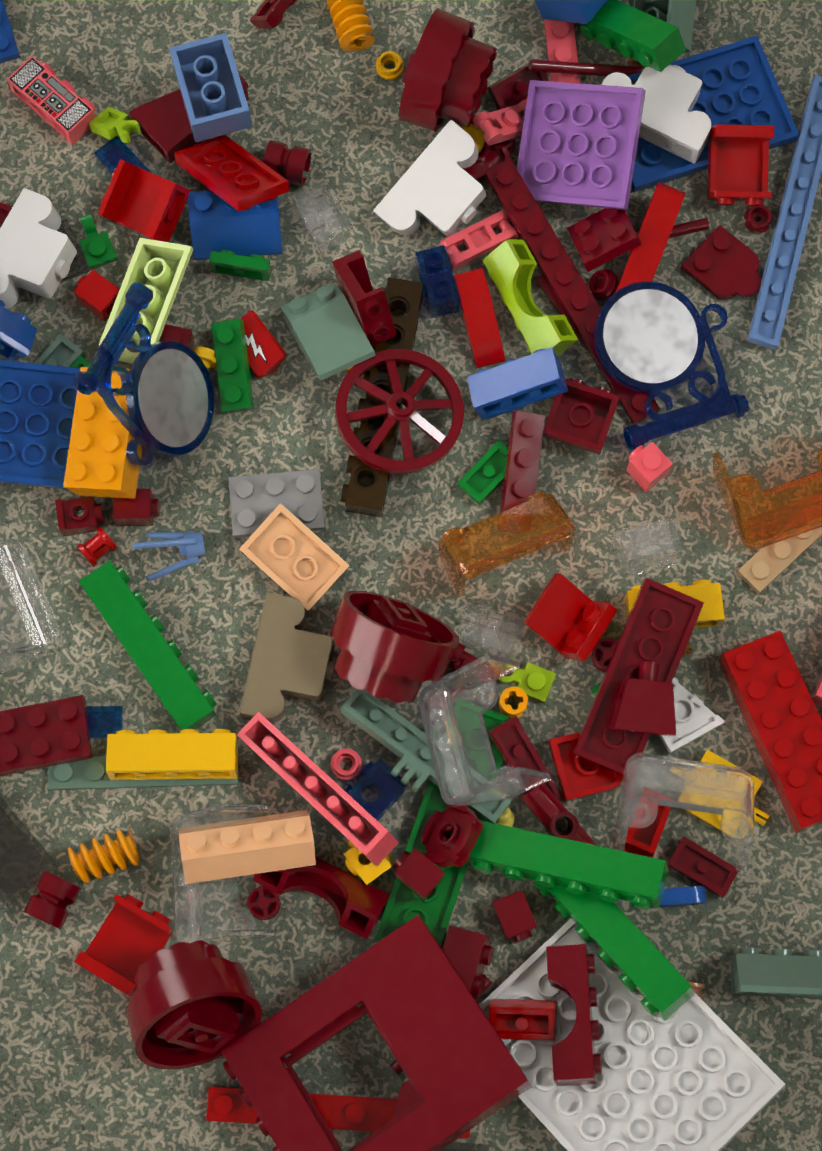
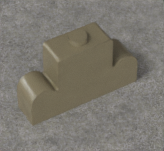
[239,592,336,723]

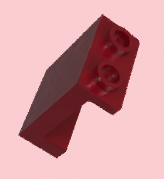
[332,250,396,346]

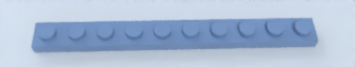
[747,75,822,350]

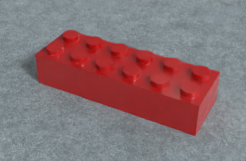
[718,630,822,833]

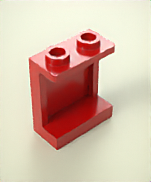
[707,124,774,206]

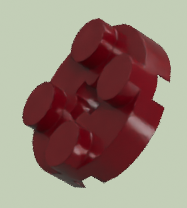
[422,802,483,868]

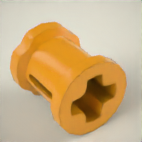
[499,687,528,718]

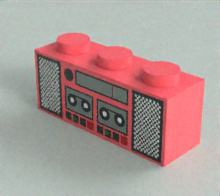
[7,56,96,145]

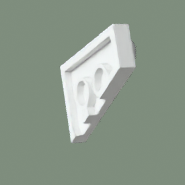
[659,677,725,754]

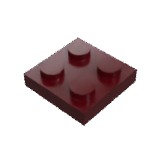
[567,208,641,272]

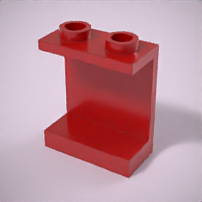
[98,159,191,242]
[74,893,174,997]

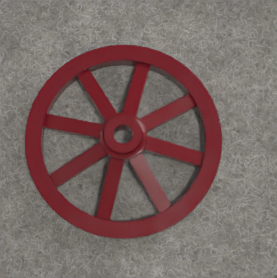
[335,349,464,474]

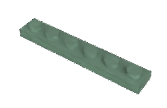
[48,753,239,791]

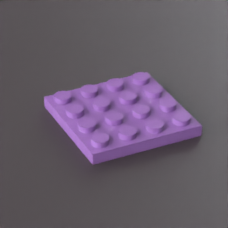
[517,80,646,210]

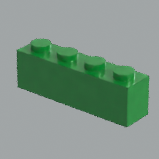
[580,0,686,72]

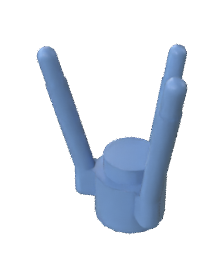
[132,531,206,581]

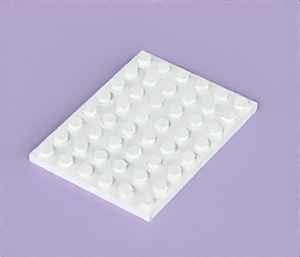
[479,919,785,1151]

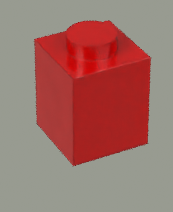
[73,269,120,322]

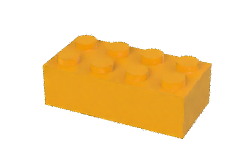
[63,367,145,499]

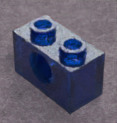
[415,245,460,319]
[344,759,408,821]

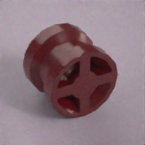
[591,638,618,673]
[247,886,281,920]

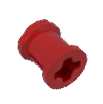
[76,527,118,567]

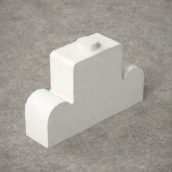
[601,65,712,164]
[373,120,486,237]
[0,188,77,309]

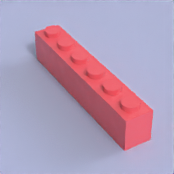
[237,712,399,866]

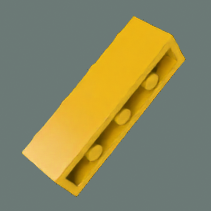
[106,729,238,780]

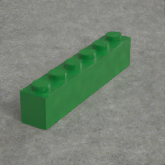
[79,560,217,730]
[468,820,669,910]
[533,881,694,1021]

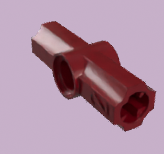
[519,780,597,846]

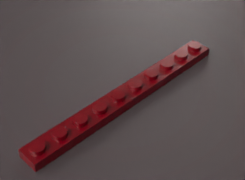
[485,160,661,426]

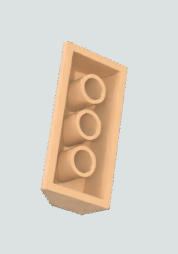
[179,810,316,884]

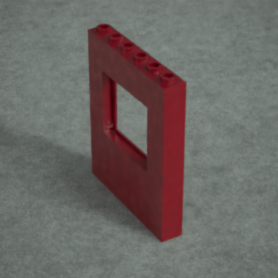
[221,915,532,1151]

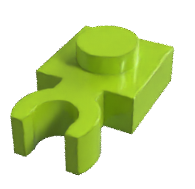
[89,106,142,143]
[497,659,556,704]

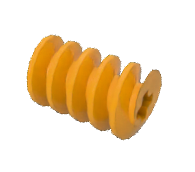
[327,0,375,52]
[67,826,140,884]

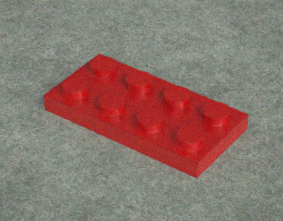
[174,135,289,211]

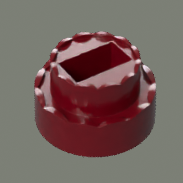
[399,8,497,132]
[330,590,459,703]
[126,940,262,1070]

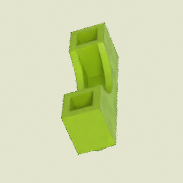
[483,239,578,356]

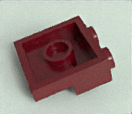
[543,378,620,455]

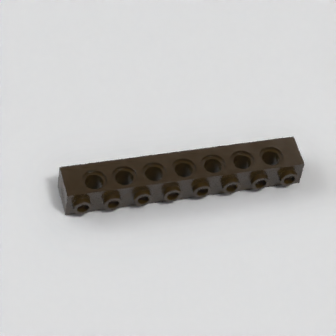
[341,277,424,517]

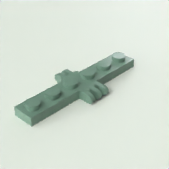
[340,689,512,823]

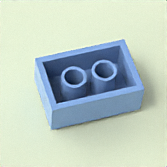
[169,33,252,142]

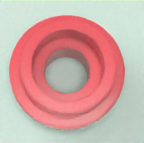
[330,749,362,781]

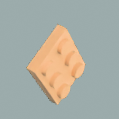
[239,503,350,611]

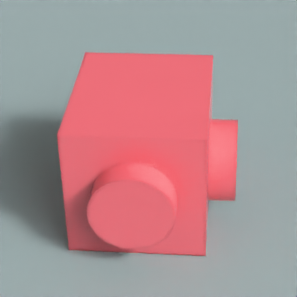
[626,442,673,492]

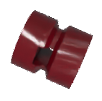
[263,140,312,187]
[23,870,82,930]

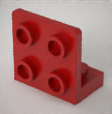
[524,573,618,661]

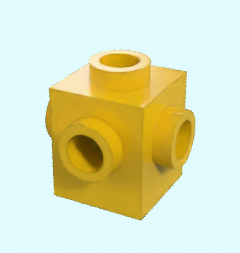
[344,841,396,885]

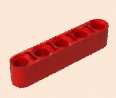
[607,182,686,314]

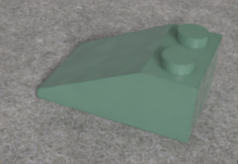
[281,282,376,381]

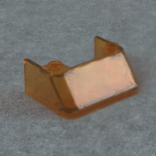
[713,448,822,549]
[438,491,576,598]

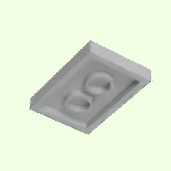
[228,469,325,538]

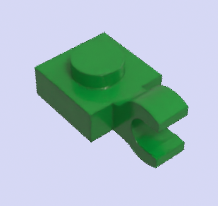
[79,214,118,270]

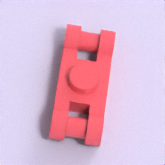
[472,99,527,145]
[439,210,520,270]

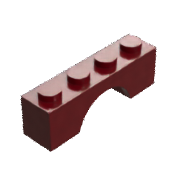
[253,857,390,940]
[546,944,602,1086]

